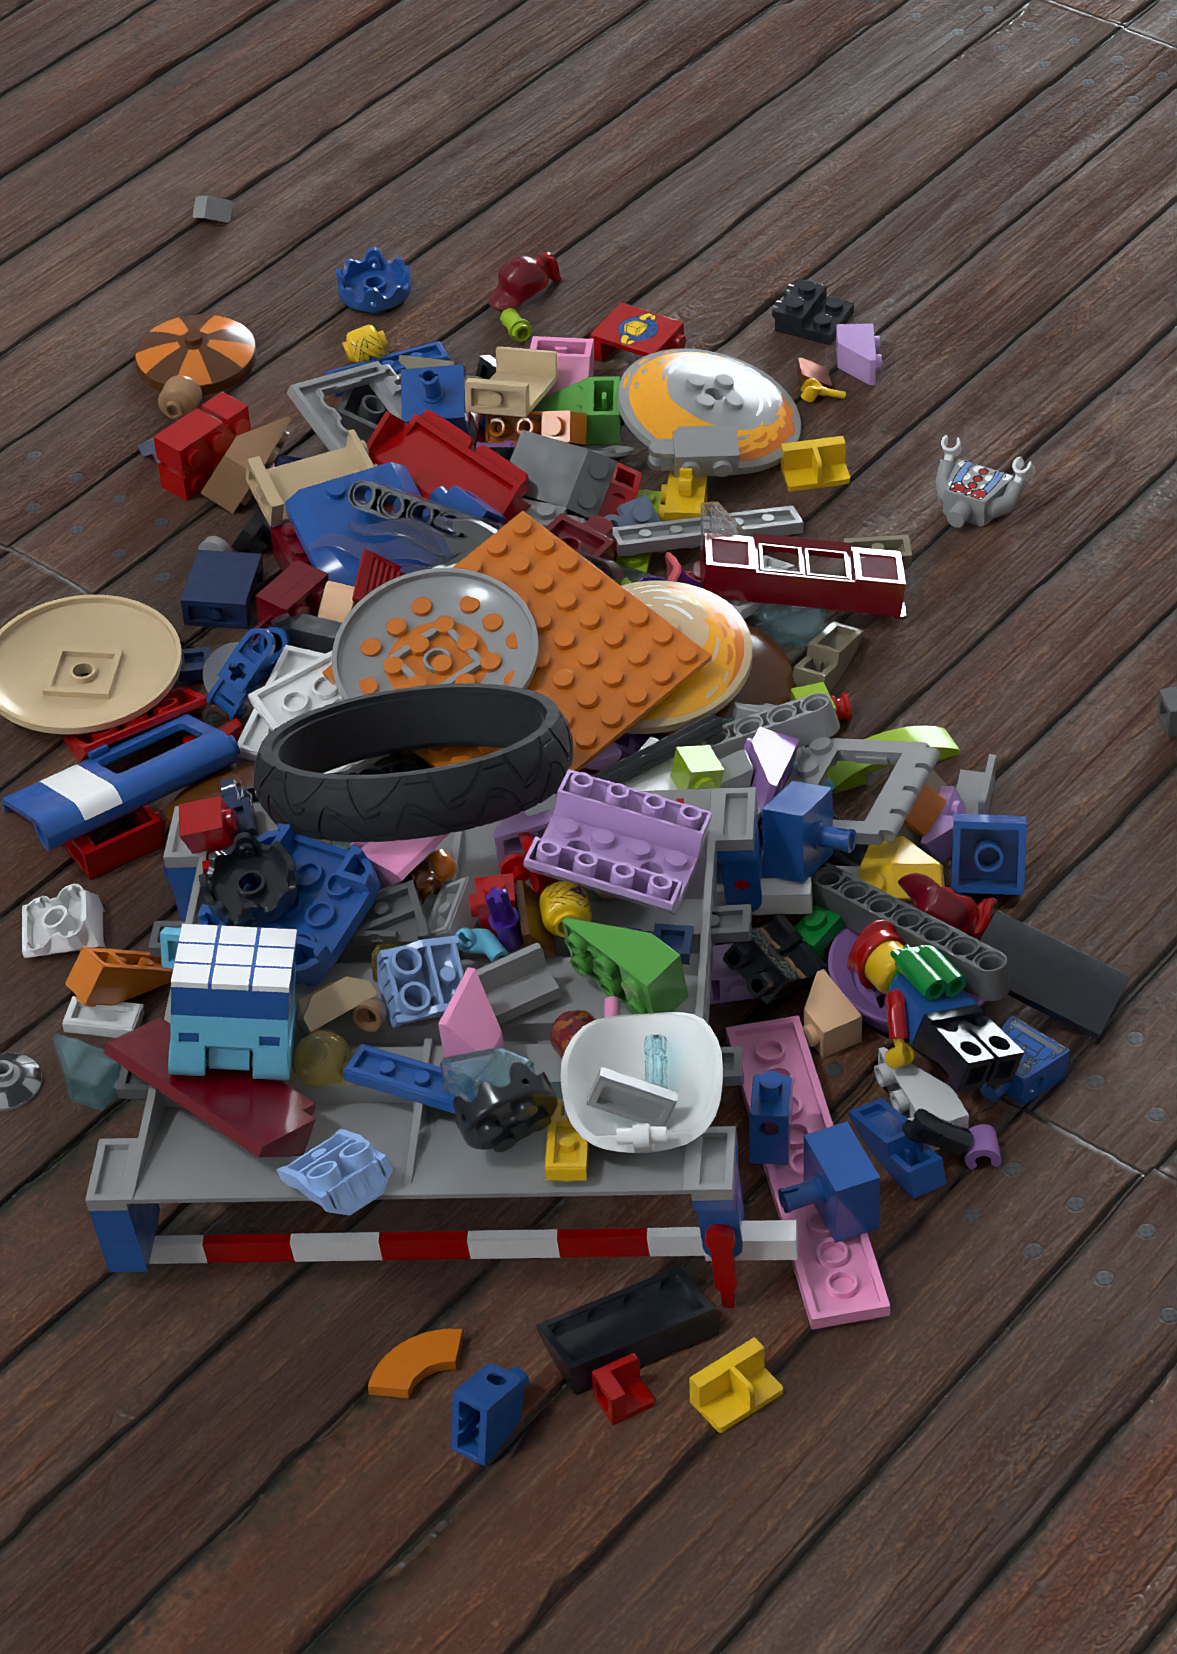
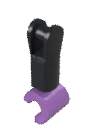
[902,1108,1002,1170]

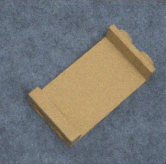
[465,346,557,417]
[246,429,378,527]

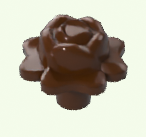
[402,861,442,904]

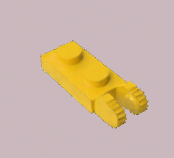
[545,1101,589,1182]

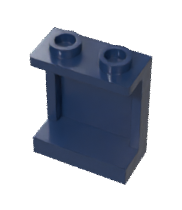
[181,550,264,629]

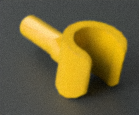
[800,378,846,402]

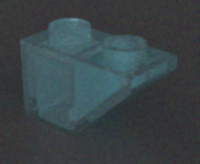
[52,1033,121,1111]
[440,1047,536,1101]

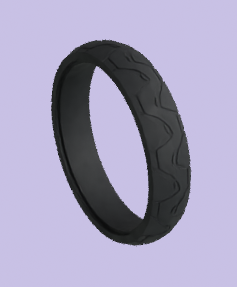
[254,683,573,842]

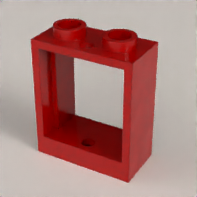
[63,805,165,880]

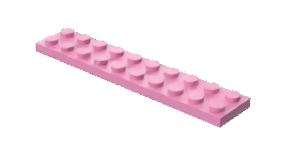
[726,1015,890,1330]

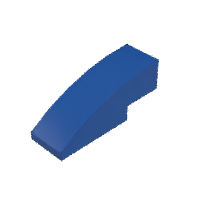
[849,1098,946,1199]

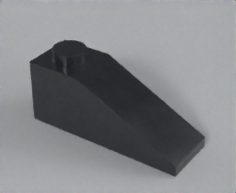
[266,613,342,654]

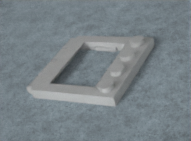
[286,361,402,464]
[760,737,940,845]

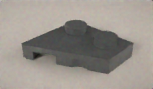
[351,880,432,945]

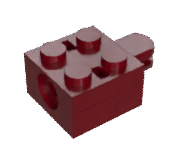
[545,513,615,575]
[251,560,329,646]

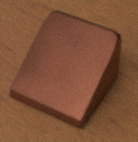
[797,358,832,393]

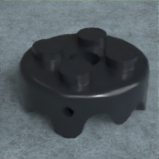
[199,832,299,927]
[453,1062,558,1152]

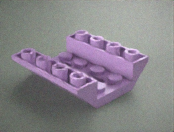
[523,769,712,915]

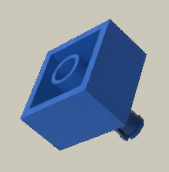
[401,364,469,435]
[762,781,857,883]
[951,814,1027,895]
[778,1122,880,1243]

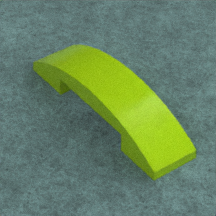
[826,726,960,794]

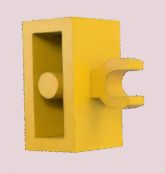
[659,468,708,521]

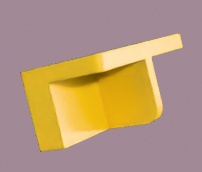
[781,436,850,492]
[689,1337,783,1433]

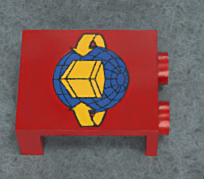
[590,302,686,362]

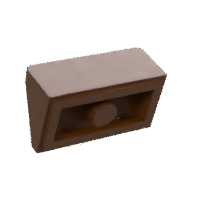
[515,880,556,959]

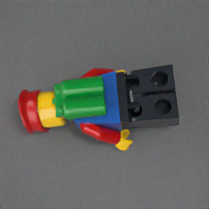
[846,920,1024,1093]

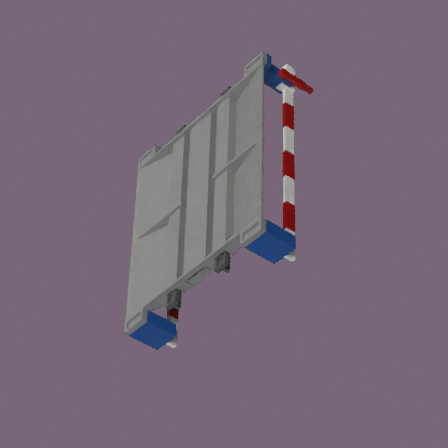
[85,787,813,1308]

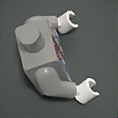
[935,435,1035,528]

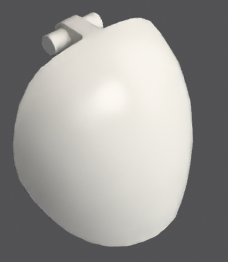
[560,1012,723,1153]

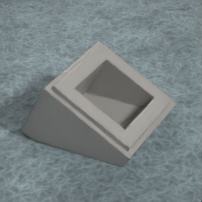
[719,750,753,788]

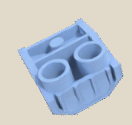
[377,935,464,1028]
[277,1129,393,1215]

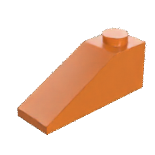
[65,947,173,1007]

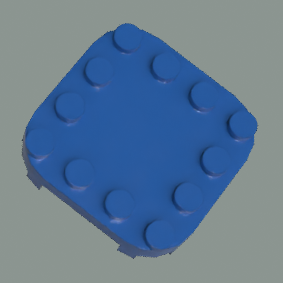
[197,823,381,986]

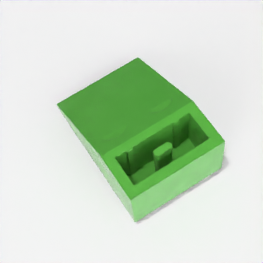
[534,376,621,446]
[562,917,689,1014]

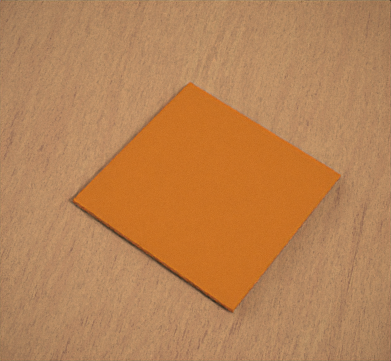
[322,511,712,772]

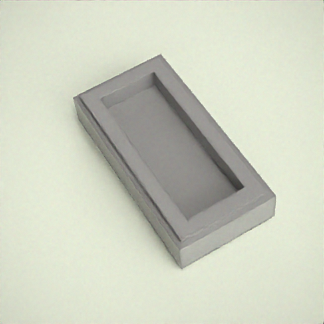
[586,1067,678,1127]

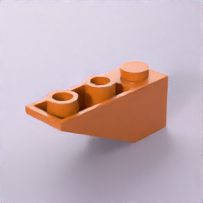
[485,411,587,445]

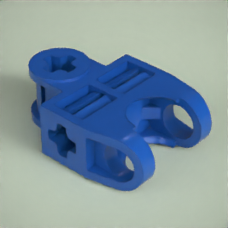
[206,627,291,720]

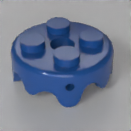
[336,247,412,314]

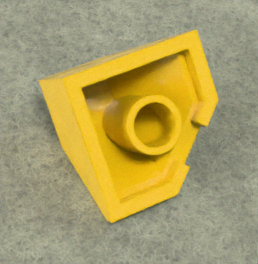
[858,836,945,902]

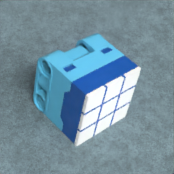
[168,924,297,1080]

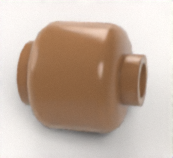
[158,375,202,420]

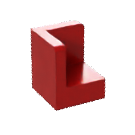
[592,1353,654,1425]

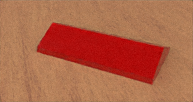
[62,686,208,763]

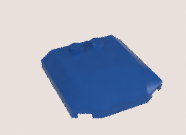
[284,462,447,587]

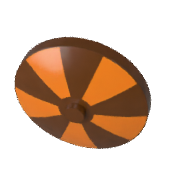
[135,314,257,396]

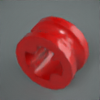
[830,693,852,723]

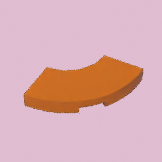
[368,1329,463,1399]

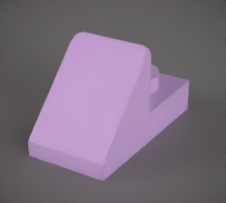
[920,786,966,863]
[493,809,554,862]

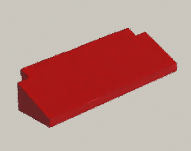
[366,410,532,525]

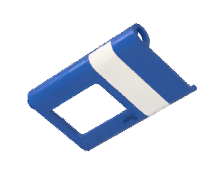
[1,714,240,851]

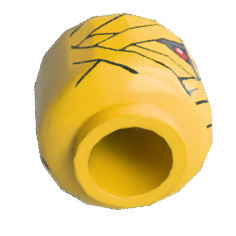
[342,324,389,364]
[539,881,592,938]

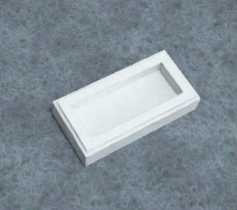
[62,996,145,1038]

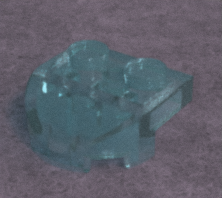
[749,603,829,648]

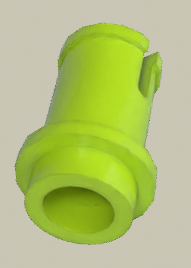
[500,308,532,342]

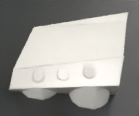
[22,883,106,958]

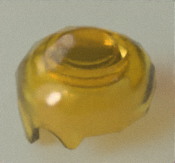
[293,1030,354,1087]

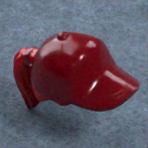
[488,252,563,312]
[898,873,997,939]

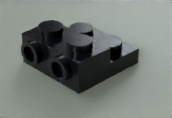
[772,279,854,345]

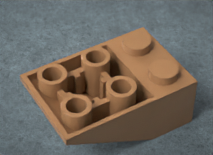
[201,417,292,514]

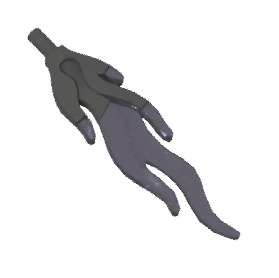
[308,516,498,574]

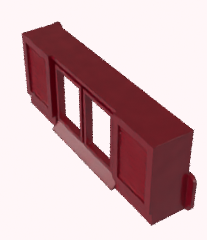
[694,532,906,620]

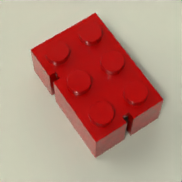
[153,392,251,501]

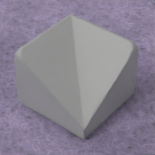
[193,196,233,223]

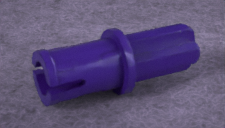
[485,886,523,952]

